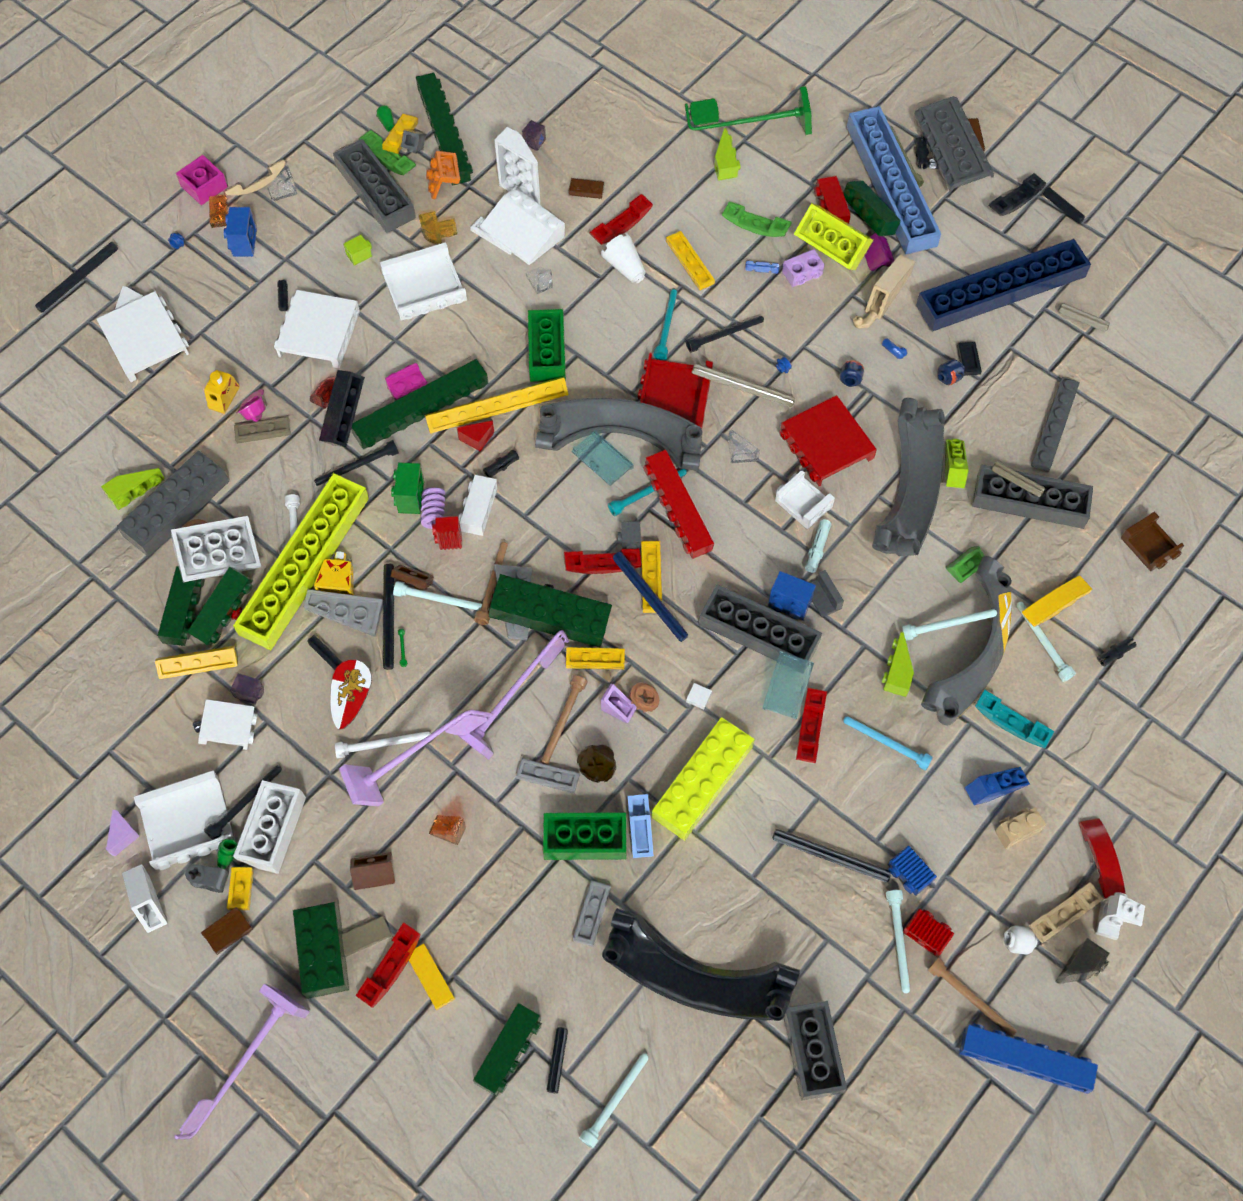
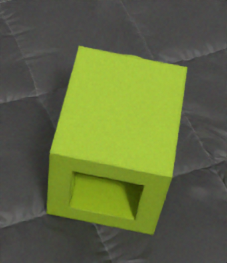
[343,235,372,266]

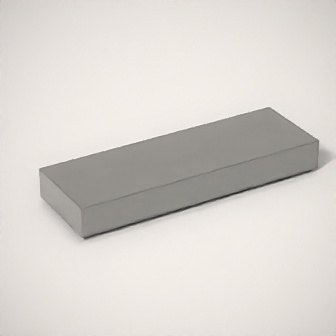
[516,758,580,794]
[573,880,611,947]

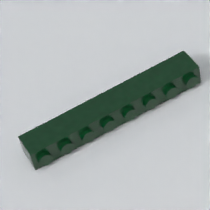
[416,72,473,186]
[351,359,489,450]

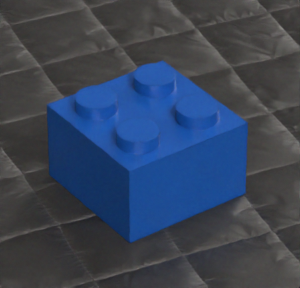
[224,207,257,257]
[768,571,816,621]

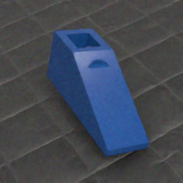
[965,767,1030,806]

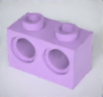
[782,249,824,287]

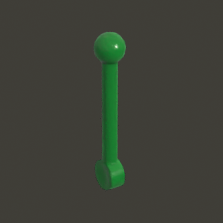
[398,629,408,667]

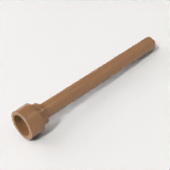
[474,542,508,625]
[541,675,588,764]
[928,957,1017,1037]

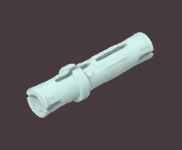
[805,519,832,573]

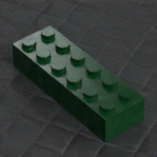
[488,574,612,648]

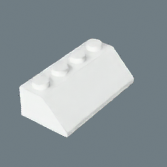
[233,780,306,874]

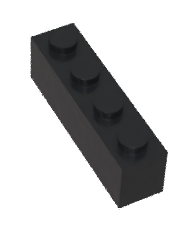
[319,370,365,447]

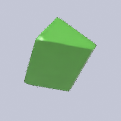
[945,546,985,583]

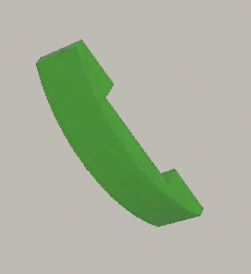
[359,130,416,175]
[722,202,792,237]

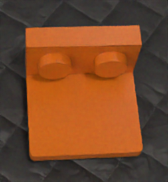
[426,151,460,199]

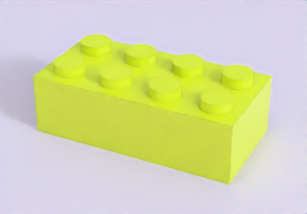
[794,203,873,270]

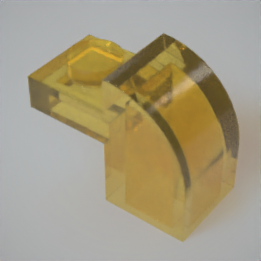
[418,211,457,244]

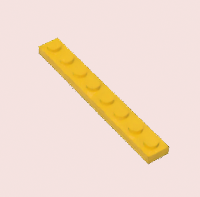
[425,377,569,434]

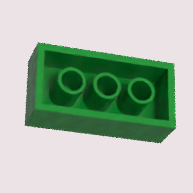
[528,309,566,382]
[543,813,627,860]

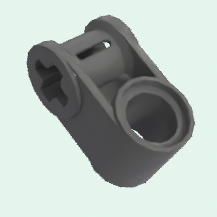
[185,864,229,893]

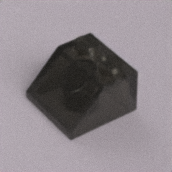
[1055,938,1110,984]

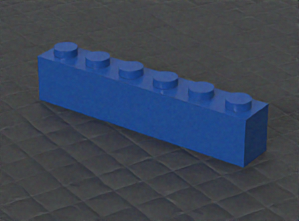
[959,1023,1098,1094]

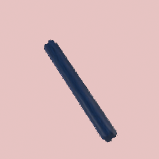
[613,552,688,642]

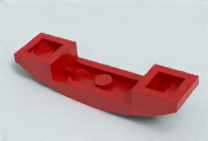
[589,194,653,245]
[564,549,641,574]
[796,688,827,763]
[1079,818,1126,899]
[355,922,421,1008]

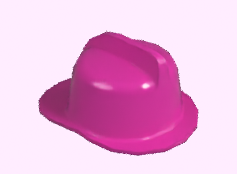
[236,389,266,422]

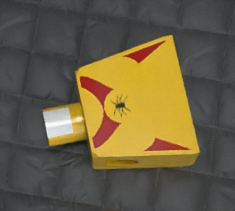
[204,370,240,414]
[314,552,354,595]

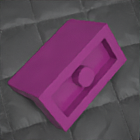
[865,233,895,271]

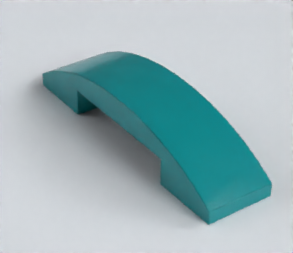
[975,690,1054,748]

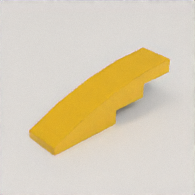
[1022,575,1092,627]

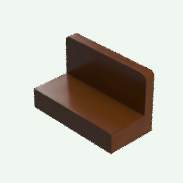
[350,852,395,890]
[201,907,253,955]

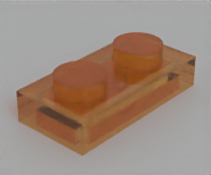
[209,195,228,228]

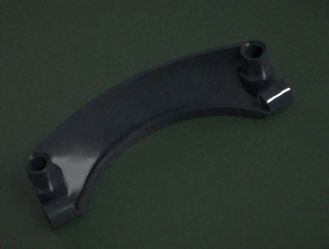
[602,908,800,1021]

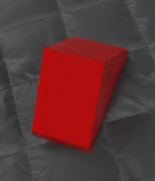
[457,420,494,451]

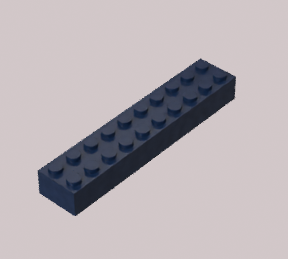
[916,239,1091,332]

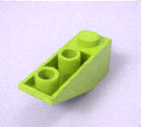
[714,128,741,181]
[945,439,969,488]
[101,468,165,510]
[882,632,914,697]

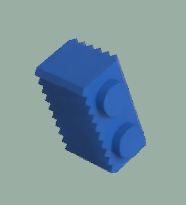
[888,845,937,896]

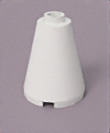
[601,233,646,283]

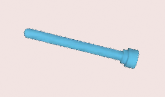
[843,716,933,771]

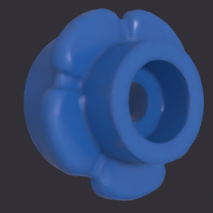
[168,233,184,249]
[776,357,792,374]

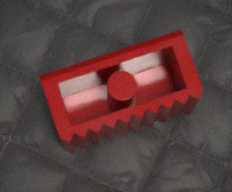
[432,516,462,550]
[903,909,954,958]

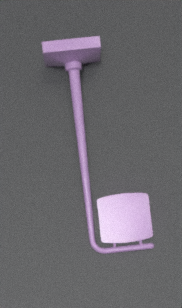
[458,630,569,760]
[339,710,494,806]
[174,984,310,1139]

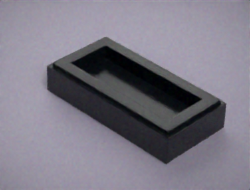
[957,342,982,376]

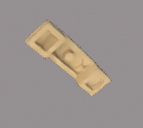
[222,160,285,195]
[1029,882,1104,943]

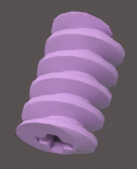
[421,487,445,529]

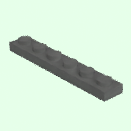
[1031,377,1080,472]

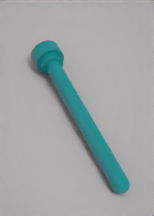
[653,289,677,360]
[608,469,687,517]

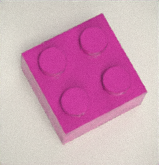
[176,155,228,206]

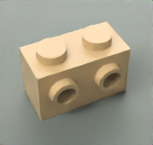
[995,807,1046,849]

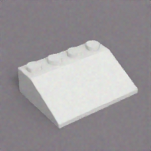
[494,127,541,205]
[480,187,565,265]
[171,516,261,582]

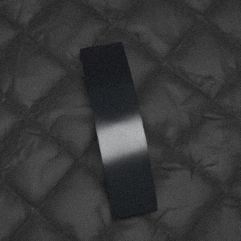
[988,173,1047,216]

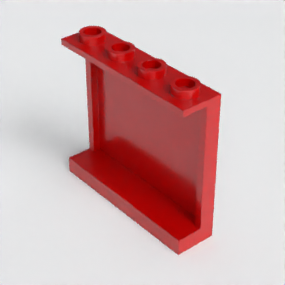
[638,352,713,429]
[780,395,877,487]

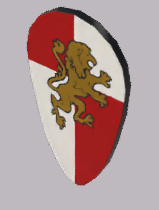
[331,660,372,729]

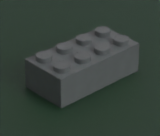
[784,1001,847,1101]

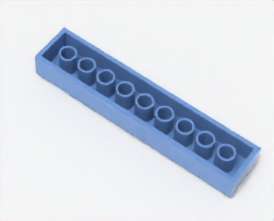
[847,106,941,255]

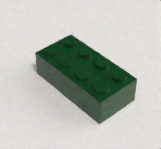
[293,902,349,999]

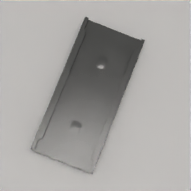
[915,96,994,192]

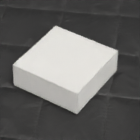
[686,683,712,710]

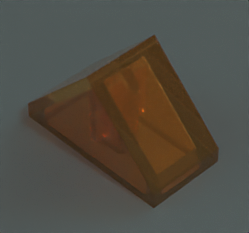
[429,815,466,845]

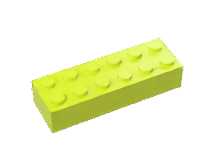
[652,717,755,841]

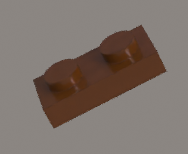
[569,178,604,199]
[391,565,434,590]

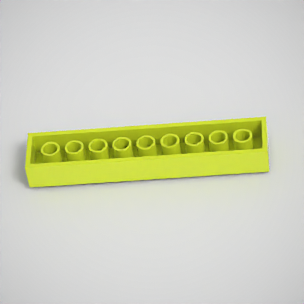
[233,473,369,651]

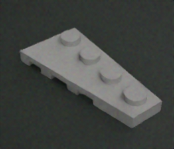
[493,564,532,640]
[303,589,383,637]

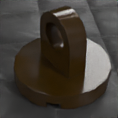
[577,745,617,783]

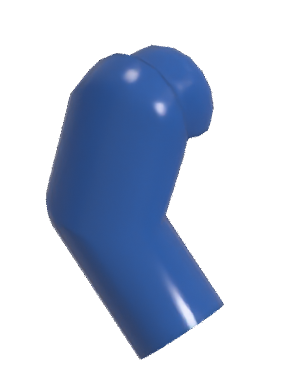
[882,339,907,359]

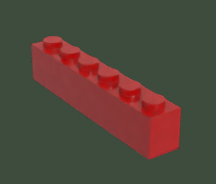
[643,450,714,559]

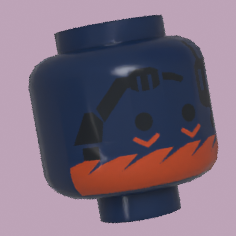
[937,359,965,386]
[840,360,864,387]

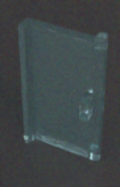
[571,431,634,486]
[763,651,814,719]

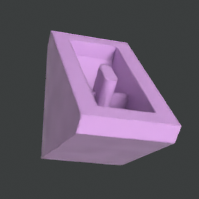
[601,684,637,723]
[106,810,139,856]

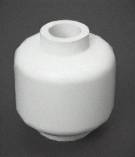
[1003,926,1037,954]

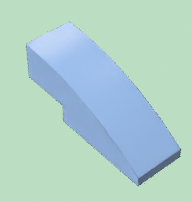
[627,794,654,858]

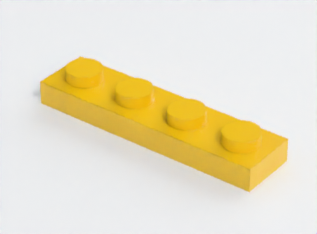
[666,231,715,291]
[641,541,662,613]
[155,646,238,679]

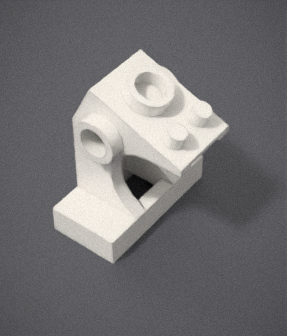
[1095,892,1145,940]

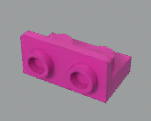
[385,363,428,401]

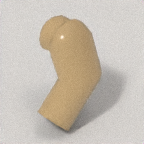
[853,311,878,329]

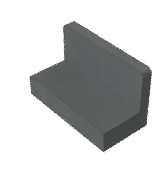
[810,570,844,618]

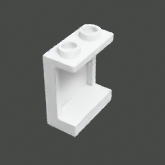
[775,470,835,529]
[198,700,257,750]

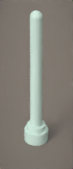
[393,581,482,611]
[1016,602,1076,682]
[903,609,997,641]
[886,890,910,993]
[579,1053,649,1148]

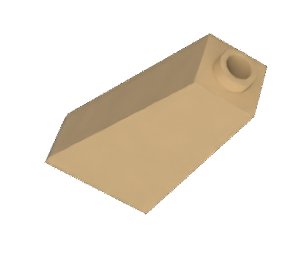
[865,254,915,319]

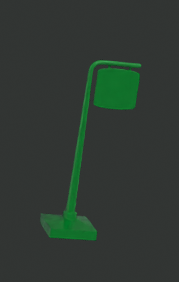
[685,86,812,135]

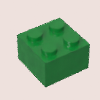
[391,462,425,514]

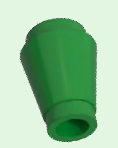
[376,106,395,132]
[217,839,238,869]

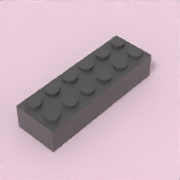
[333,139,416,233]
[117,450,230,557]
[972,464,1093,529]
[699,584,822,674]

